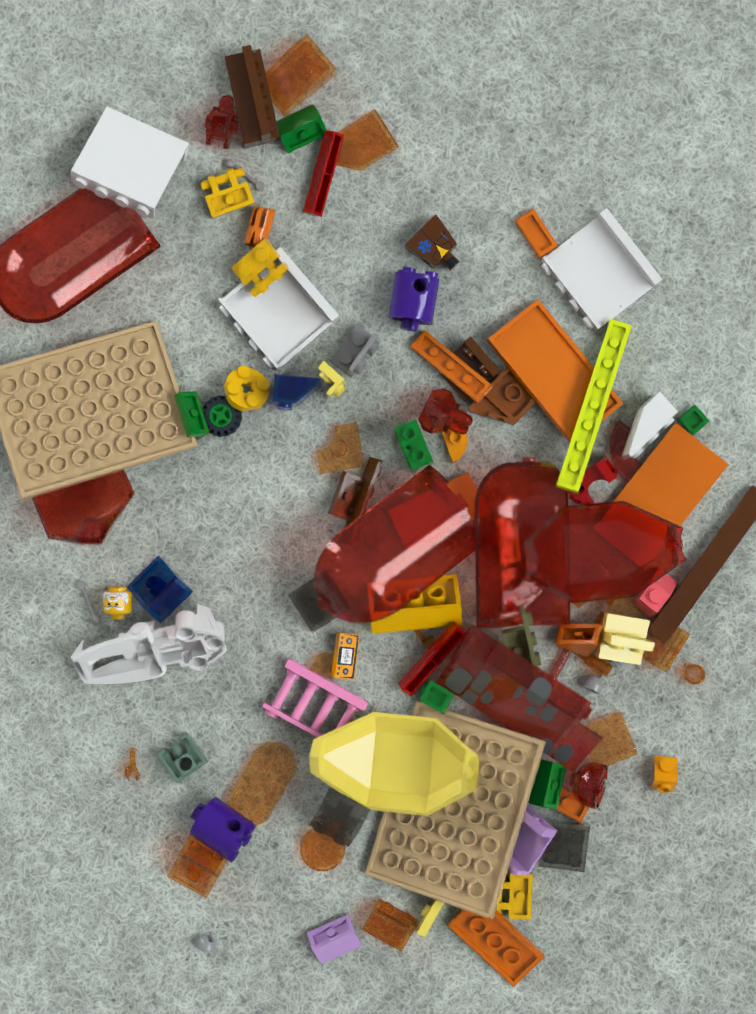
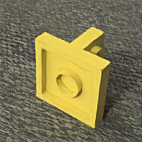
[596,612,654,665]

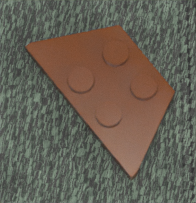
[467,367,535,426]

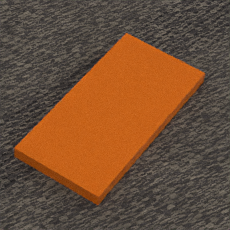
[486,299,624,443]
[591,422,729,571]

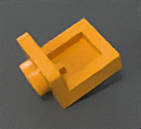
[651,756,677,793]

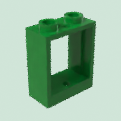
[394,419,434,473]

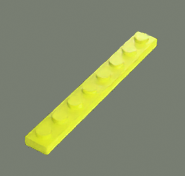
[556,319,632,494]

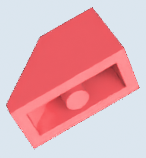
[633,568,678,617]

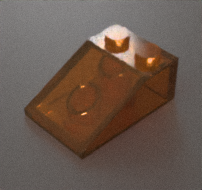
[266,34,337,117]

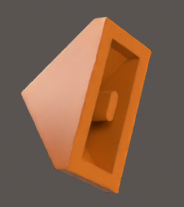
[555,624,602,657]

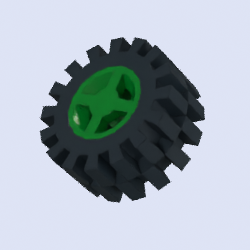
[202,395,242,437]

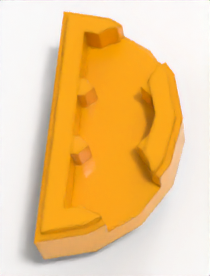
[438,419,468,463]

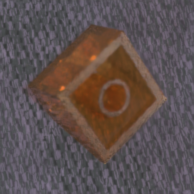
[167,835,228,898]

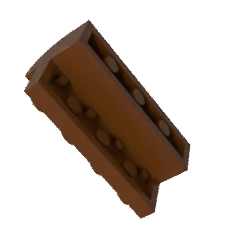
[225,45,280,149]

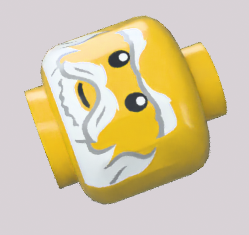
[103,586,132,619]

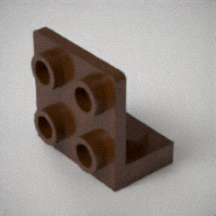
[438,336,500,402]

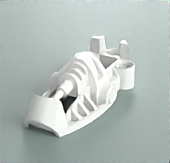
[70,604,227,684]

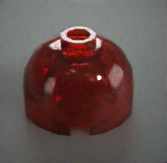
[569,762,609,809]

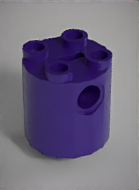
[388,267,440,332]
[190,797,256,863]

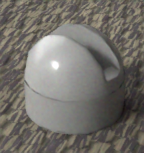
[583,675,603,694]
[196,934,215,952]

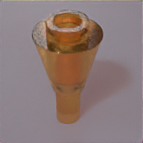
[573,652,613,678]

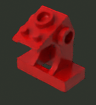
[567,454,618,511]

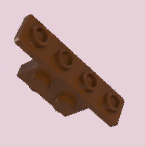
[328,457,382,546]

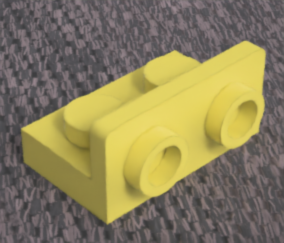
[318,361,346,398]

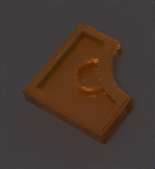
[317,422,365,474]

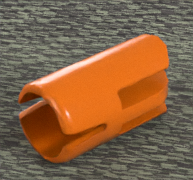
[244,206,276,248]

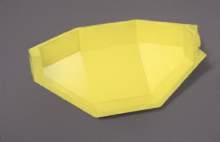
[309,712,479,816]

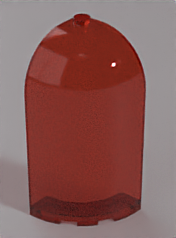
[0,188,161,323]
[474,457,570,628]
[314,465,485,623]

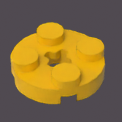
[224,366,270,412]

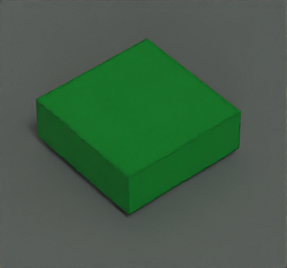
[677,405,710,436]

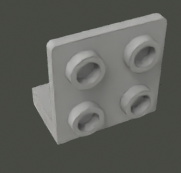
[330,324,379,377]

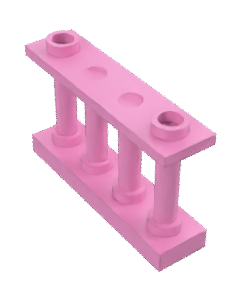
[262,658,369,738]

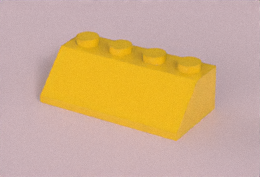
[367,574,462,634]

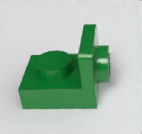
[419,680,455,714]

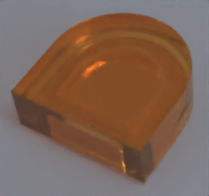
[310,652,333,679]

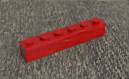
[303,130,344,217]
[398,621,467,696]

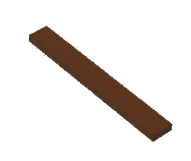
[648,485,756,644]

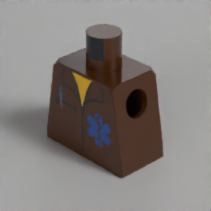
[405,214,460,271]

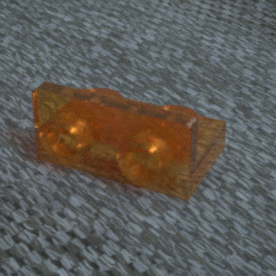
[362,899,418,952]

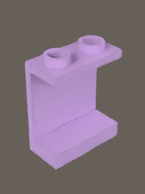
[508,804,557,876]

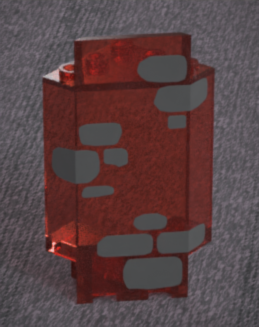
[436,624,603,772]

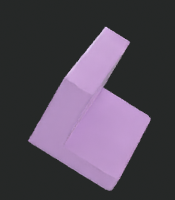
[307,914,362,964]

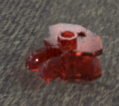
[205,95,239,150]
[418,388,473,435]

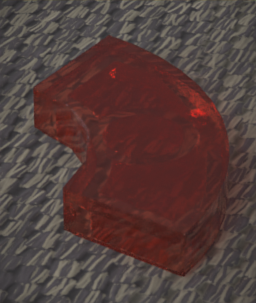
[609,420,642,483]
[500,569,549,614]

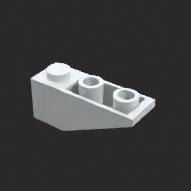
[621,392,678,460]

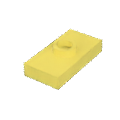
[416,899,444,937]

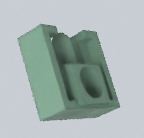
[157,733,208,783]

